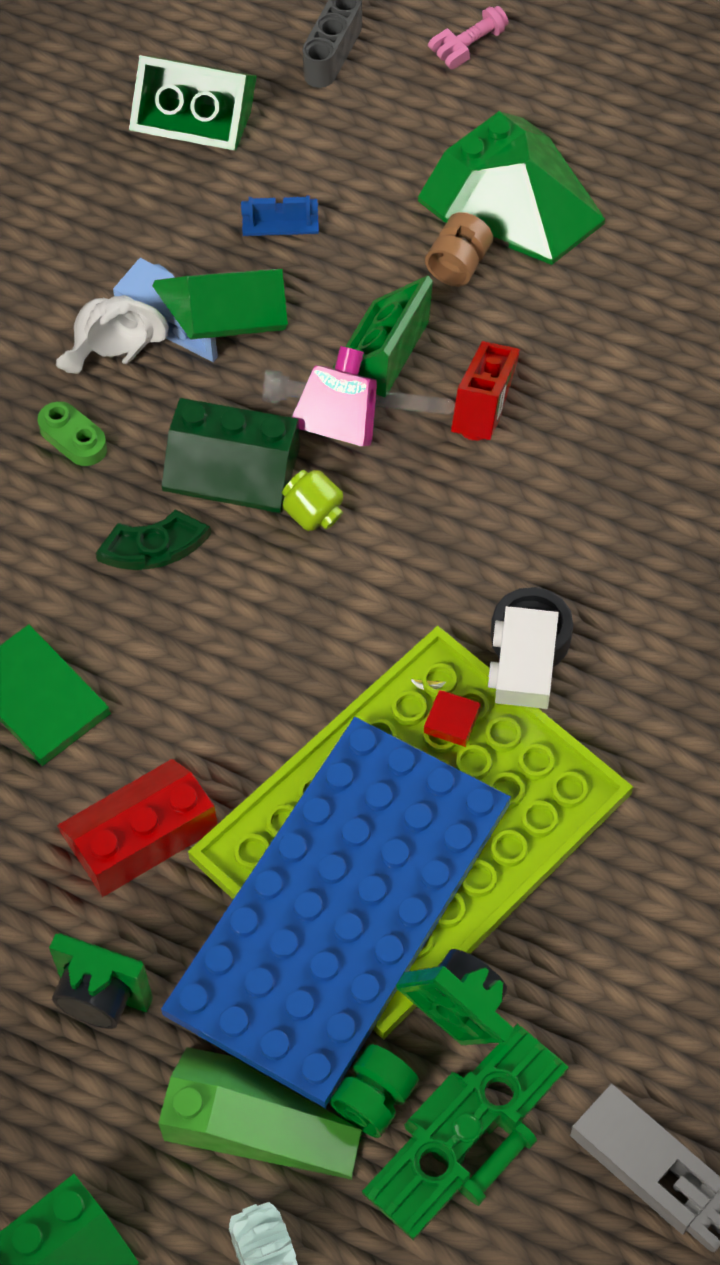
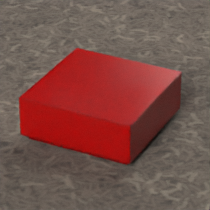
[424,690,481,747]

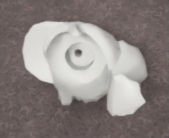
[56,295,169,374]

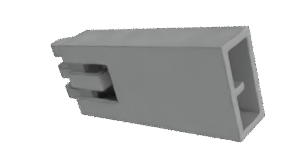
[570,1083,720,1252]

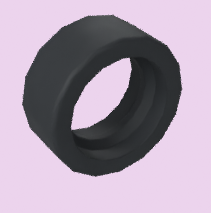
[490,587,573,667]

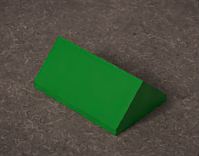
[152,269,288,340]
[333,275,433,398]

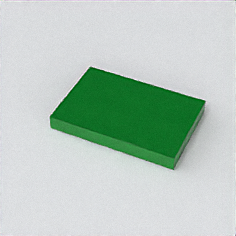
[0,624,111,766]

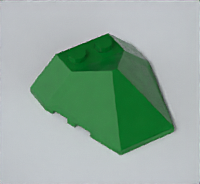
[418,111,605,265]

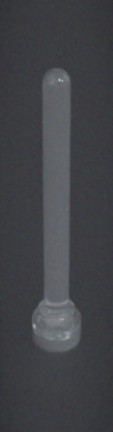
[262,370,455,415]

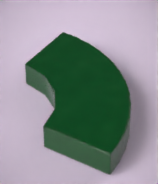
[95,509,211,570]

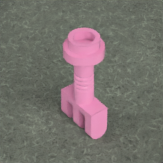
[428,6,508,69]

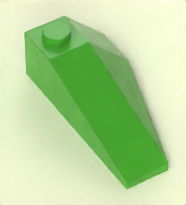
[158,1047,362,1180]

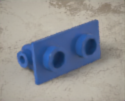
[241,195,319,236]

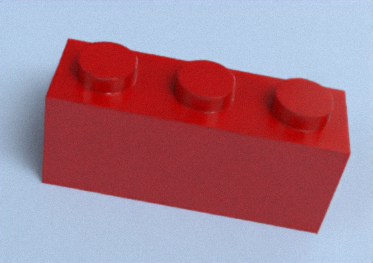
[57,759,218,898]

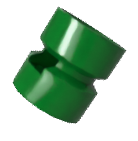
[330,1044,419,1138]

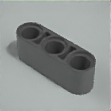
[302,0,362,88]

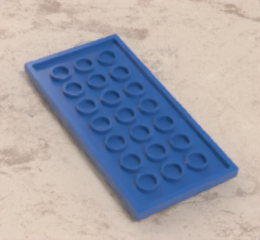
[161,717,511,1108]

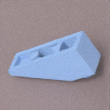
[113,258,218,362]

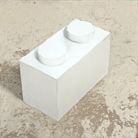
[488,606,559,709]

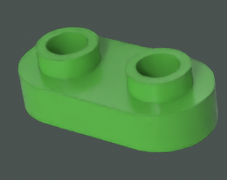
[38,402,107,466]

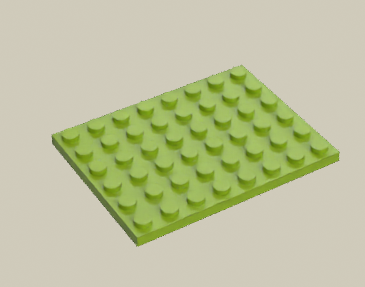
[188,625,633,1040]

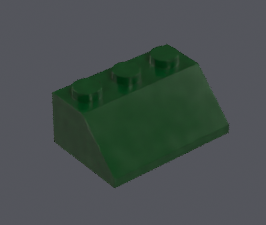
[161,398,300,513]

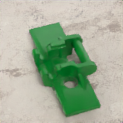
[362,1023,569,1241]

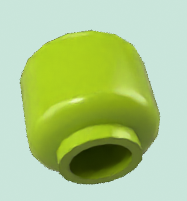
[282,470,343,531]

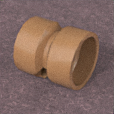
[425,212,493,287]

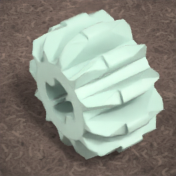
[229,1202,298,1265]

